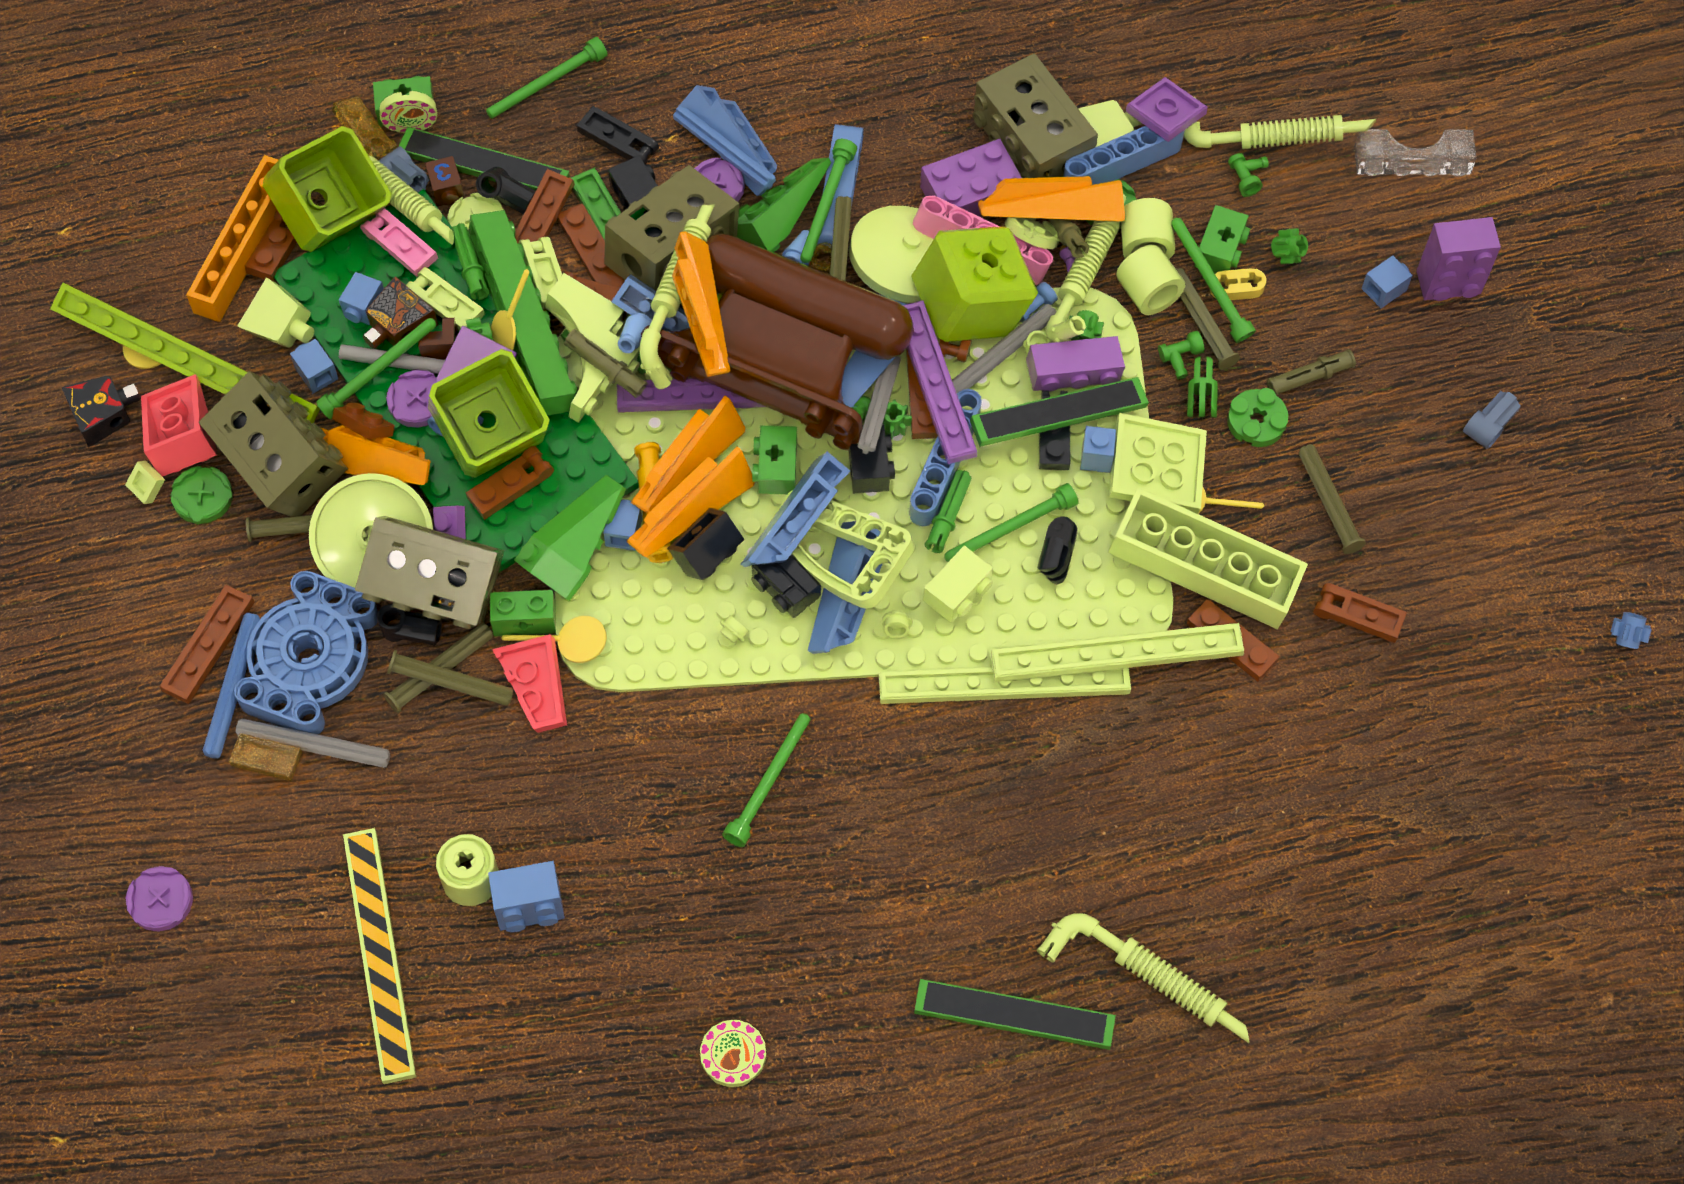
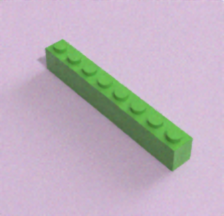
[468,210,577,416]

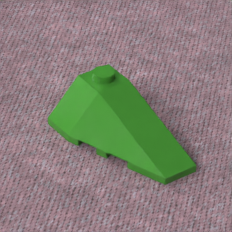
[737,158,831,252]
[514,475,626,601]

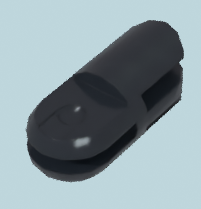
[1037,516,1078,584]

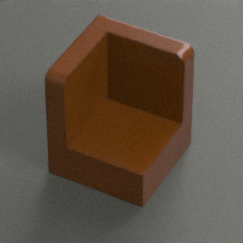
[418,318,459,360]

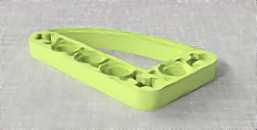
[780,490,915,609]

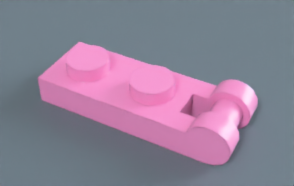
[360,208,438,277]

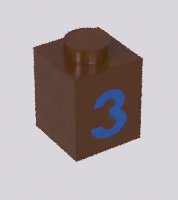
[425,156,464,207]

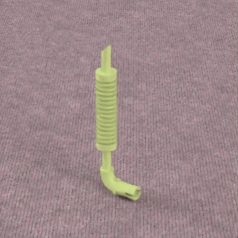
[1184,97,1377,149]
[369,156,454,245]
[1046,194,1126,342]
[639,204,715,389]
[1037,913,1249,1043]

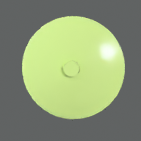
[849,206,934,303]
[309,473,434,588]

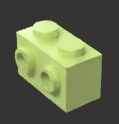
[923,546,993,623]

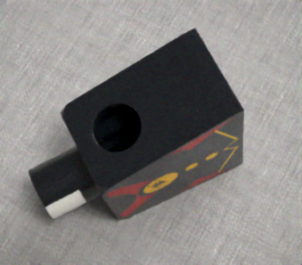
[62,376,141,447]

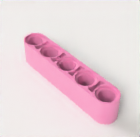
[913,195,1053,285]

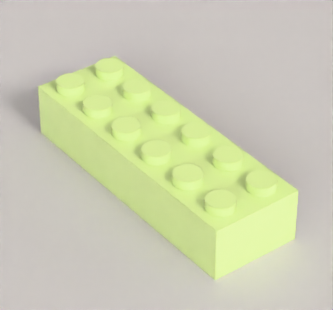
[1108,487,1308,629]

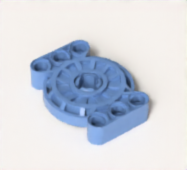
[234,571,378,734]

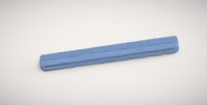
[673,106,776,189]
[203,613,260,759]

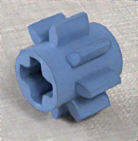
[1610,612,1652,649]

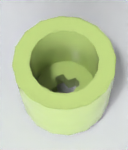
[1121,198,1175,259]
[1116,245,1186,315]
[436,834,499,906]

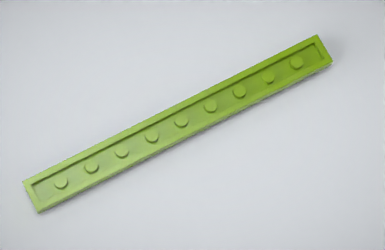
[50,283,320,424]

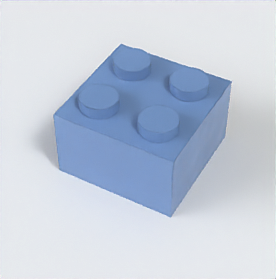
[488,861,565,932]

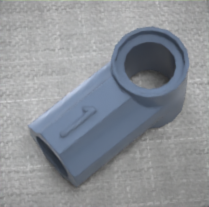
[378,146,429,193]
[1463,391,1521,449]

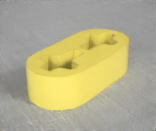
[1210,268,1266,300]

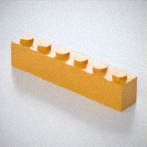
[186,155,278,322]

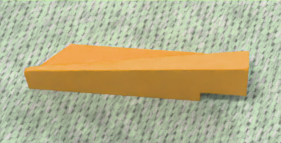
[978,176,1125,222]
[672,231,730,377]
[631,396,745,514]
[320,425,430,485]
[627,447,755,557]

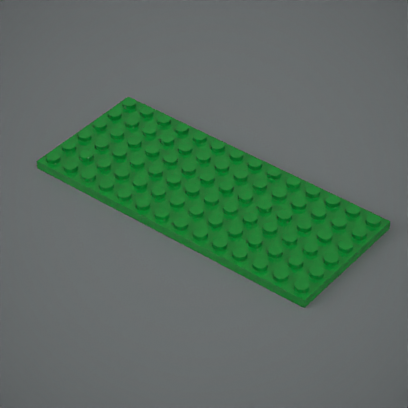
[274,189,639,573]

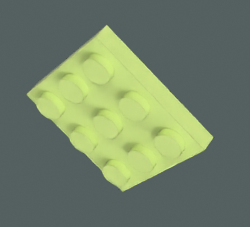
[1109,413,1207,514]

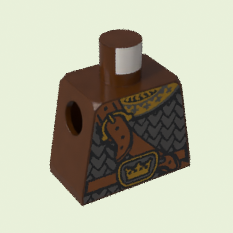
[363,276,439,349]

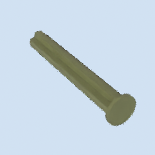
[830,196,851,281]
[1175,268,1240,370]
[1299,444,1366,554]
[246,515,312,542]
[383,623,493,714]
[387,649,513,705]

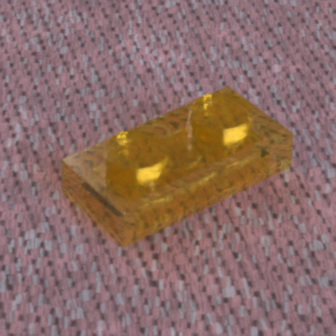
[229,733,302,781]

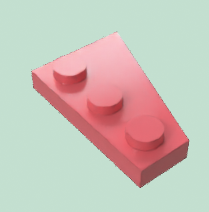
[492,634,567,733]

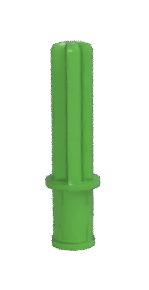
[451,223,489,300]
[924,470,972,553]

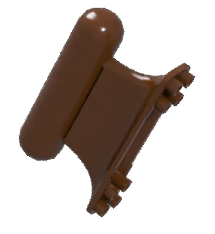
[641,233,914,450]

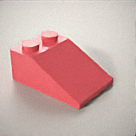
[141,374,217,477]

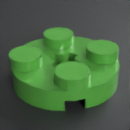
[1227,388,1289,447]

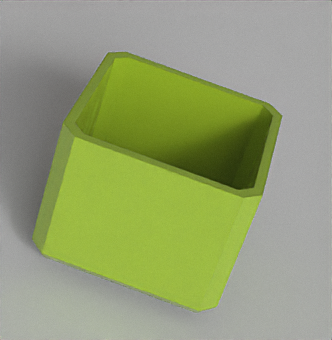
[262,126,392,252]
[911,227,1038,342]
[428,349,550,478]

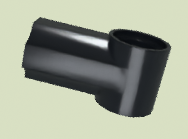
[476,167,536,215]
[377,604,443,646]

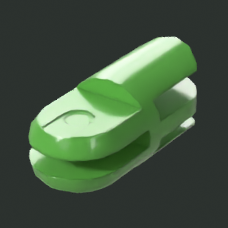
[1187,356,1218,418]

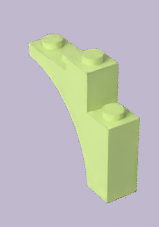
[545,273,640,423]

